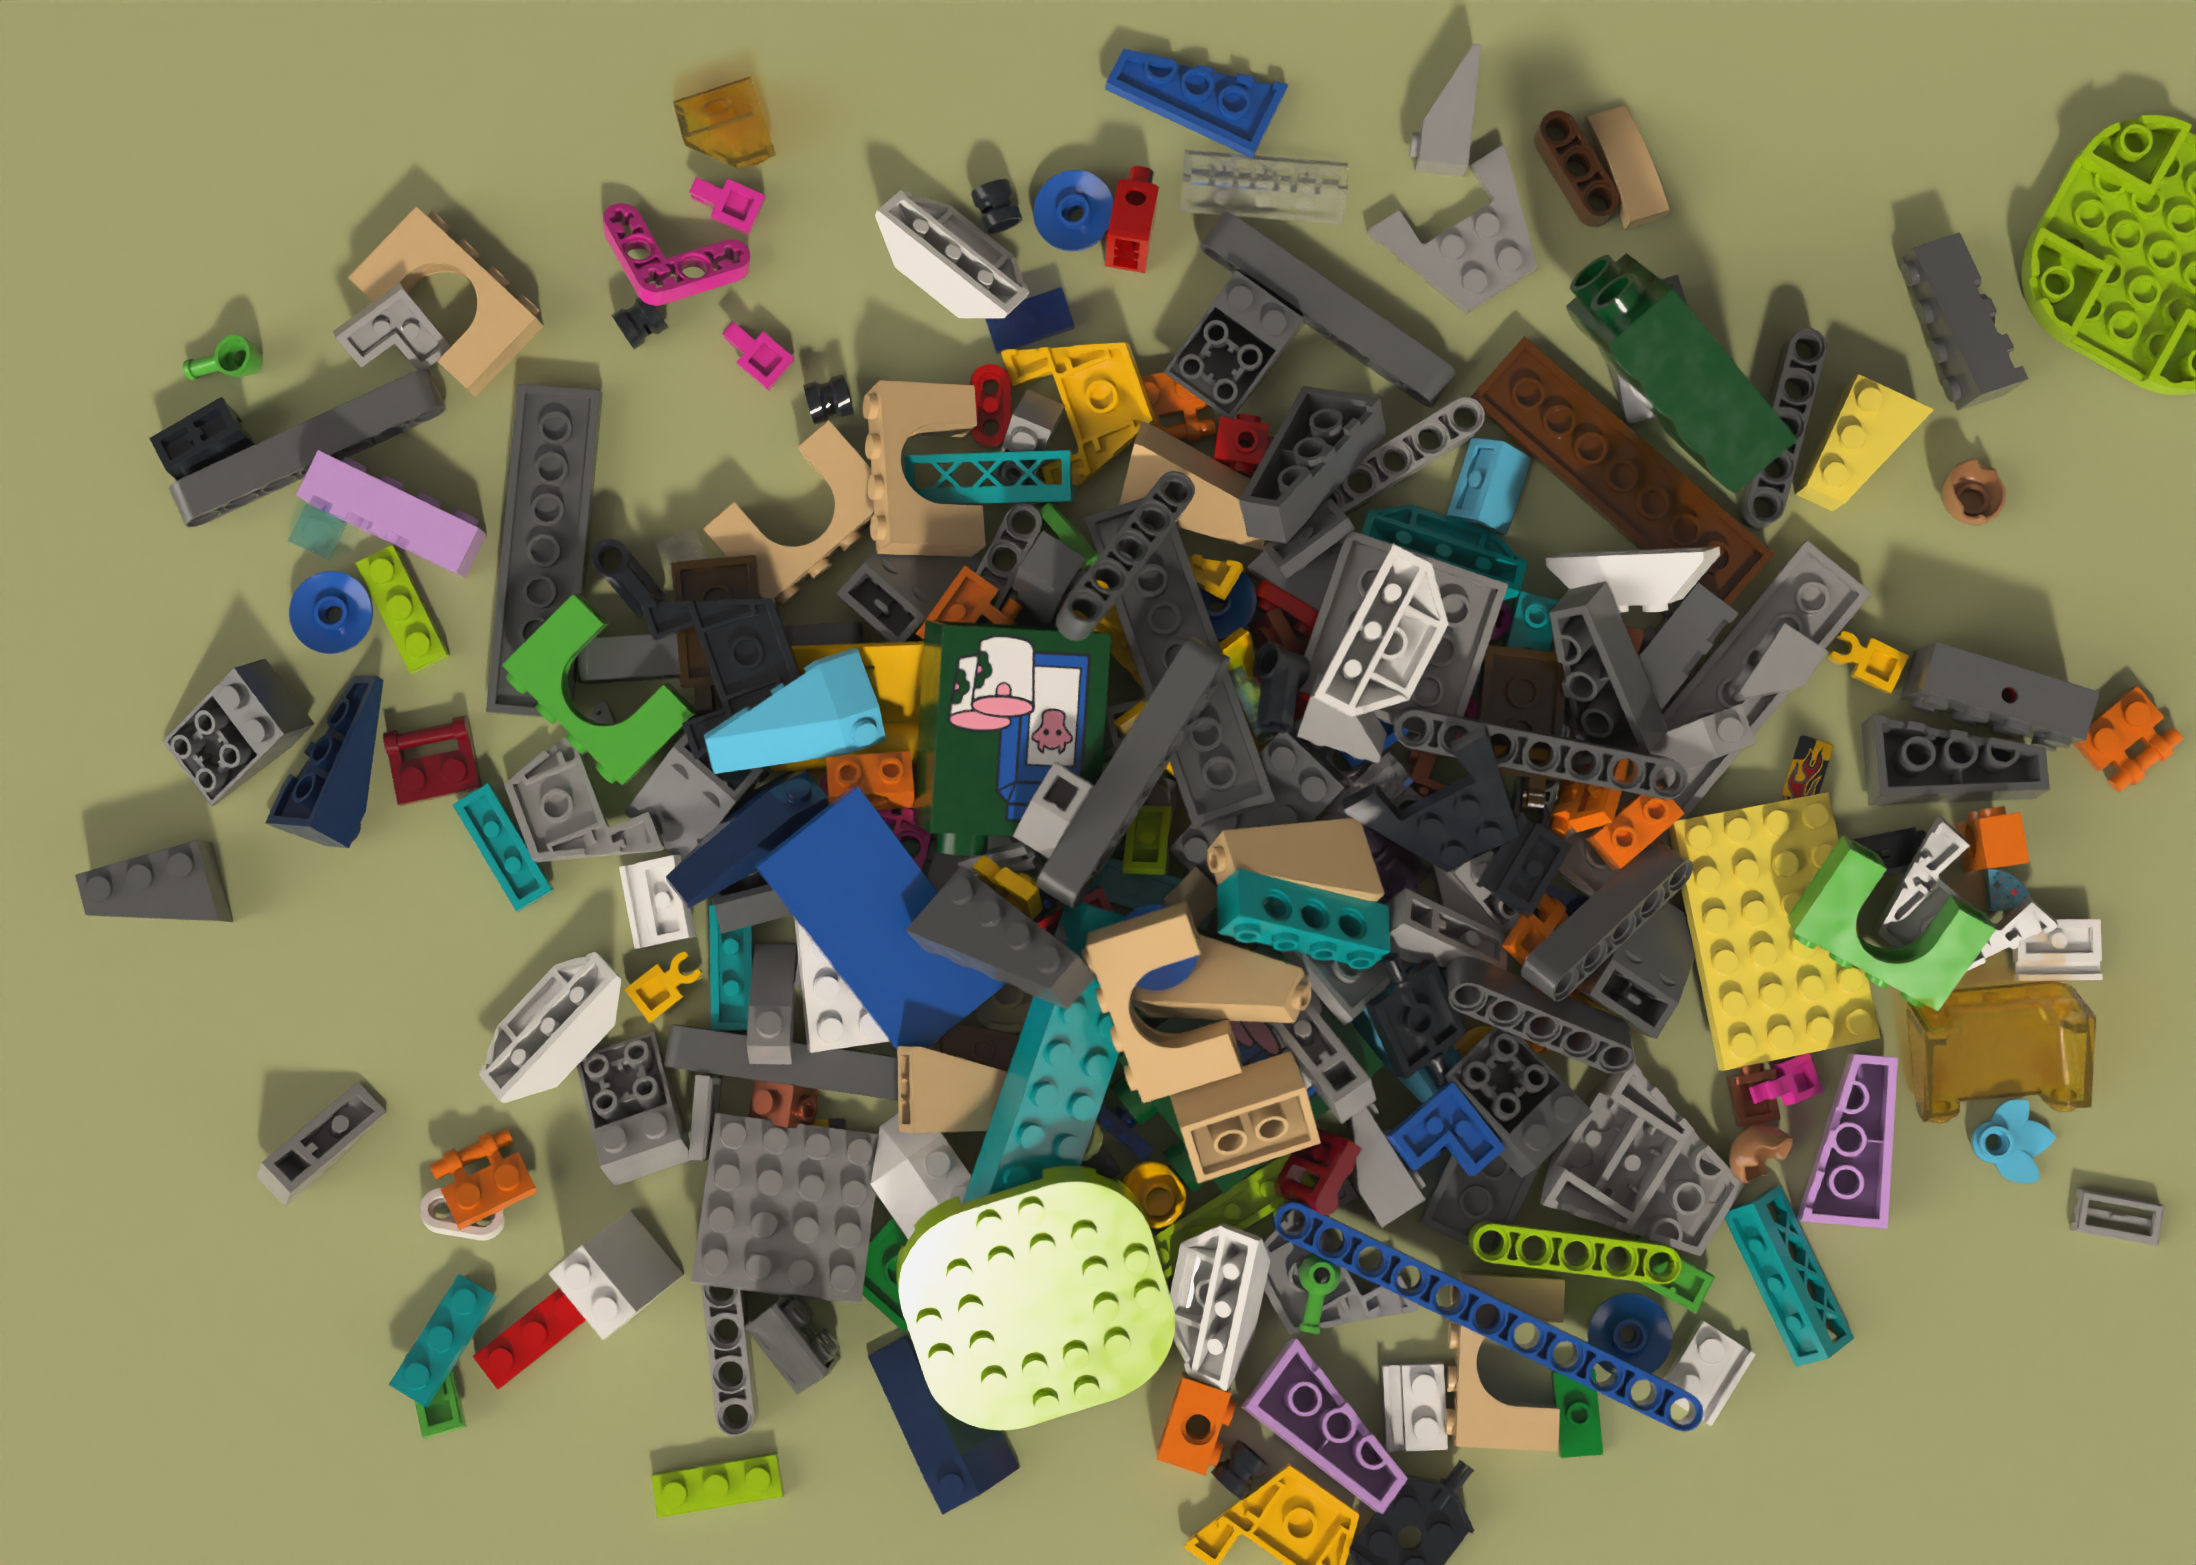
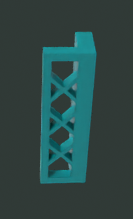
[904,450,1076,505]
[1724,1185,1854,1367]

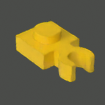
[1827,631,1909,695]
[972,855,1043,920]
[624,952,703,1023]

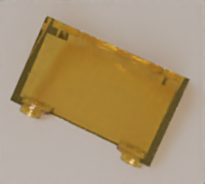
[1906,981,2096,1124]

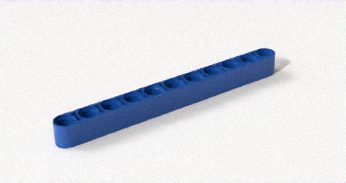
[1272,1200,1703,1432]

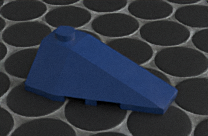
[265,676,384,848]
[666,771,829,909]
[868,1336,1020,1515]

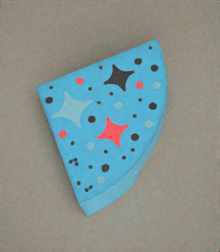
[1984,869,2030,911]

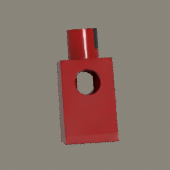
[1105,166,1159,273]

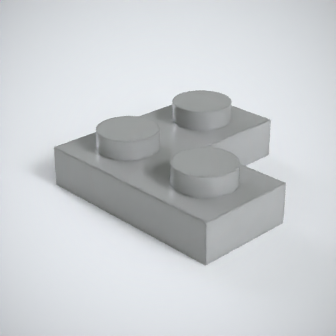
[333,282,452,370]

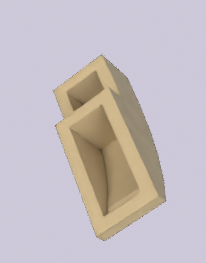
[1585,105,1670,230]

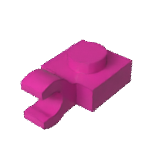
[689,177,766,236]
[722,322,796,391]
[1749,1053,1824,1106]

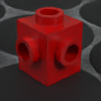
[1213,414,1274,476]

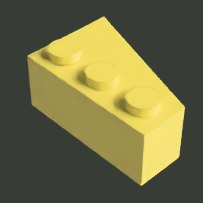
[1795,374,1934,512]

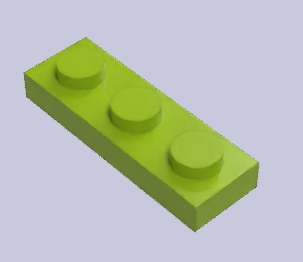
[356,544,450,675]
[651,1452,784,1518]

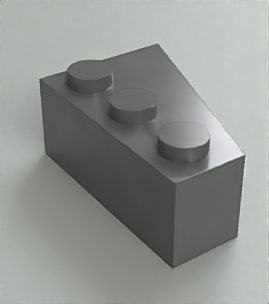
[1006,531,1087,627]
[1638,582,1739,710]
[75,840,233,922]

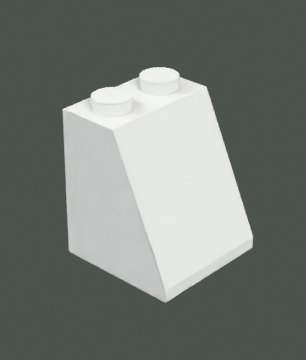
[548,1210,684,1340]

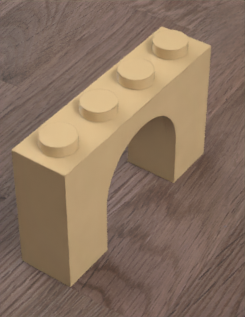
[348,206,544,397]
[862,380,986,557]
[703,420,874,607]
[1081,901,1242,1103]
[1445,1271,1565,1452]

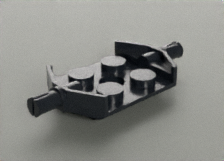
[1349,1459,1475,1565]

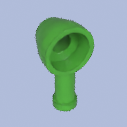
[183,335,263,380]
[1298,1253,1341,1334]

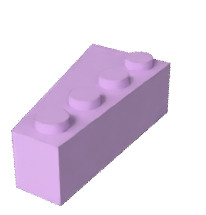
[296,450,487,578]
[1796,1054,1898,1229]
[1240,1338,1408,1514]

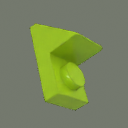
[1123,806,1172,875]

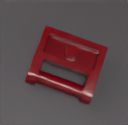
[383,715,482,806]
[1274,1128,1362,1216]

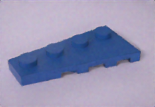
[1105,48,1288,159]

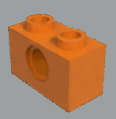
[826,751,914,810]
[1585,781,1685,871]
[1955,806,2030,872]
[1156,1372,1236,1476]

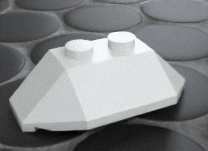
[875,190,1029,318]
[1314,544,1448,717]
[1546,547,1720,613]
[479,952,621,1103]
[870,1114,971,1239]
[1170,1223,1270,1391]

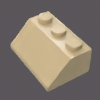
[1169,1051,1320,1183]

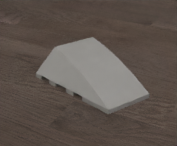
[1540,1063,1745,1256]

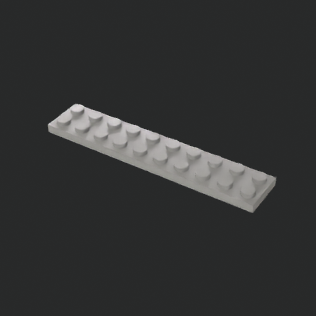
[1557,540,1871,898]

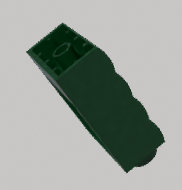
[1566,253,1798,493]

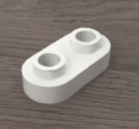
[419,1188,505,1240]

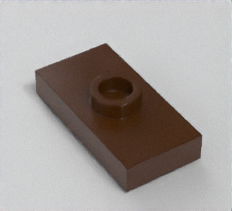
[940,1023,1020,1072]

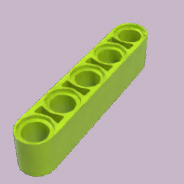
[1468,1221,1682,1284]

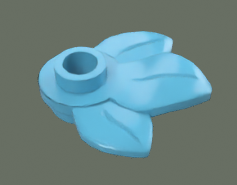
[1971,1099,2056,1183]

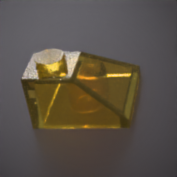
[673,76,776,168]

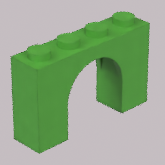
[502,593,696,785]
[1787,835,1996,1011]

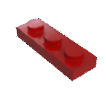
[472,1288,586,1390]

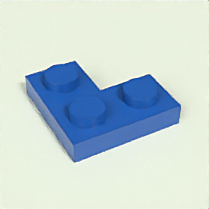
[1385,1082,1506,1176]

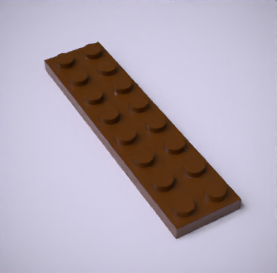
[1471,336,1775,606]

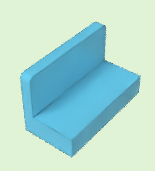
[1447,437,1531,535]

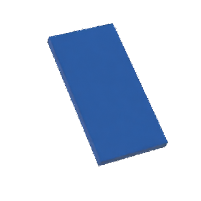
[754,785,1006,1051]

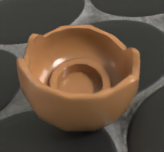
[1941,458,2006,526]
[1729,1123,1793,1183]

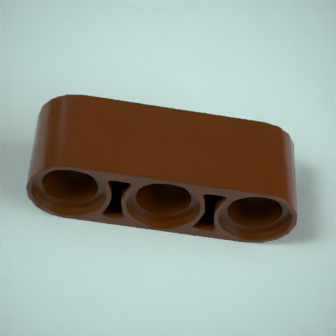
[1534,110,1619,227]

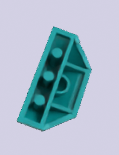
[1361,505,1527,600]

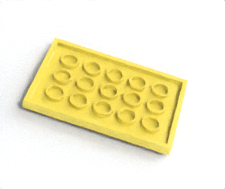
[1669,792,1881,1071]

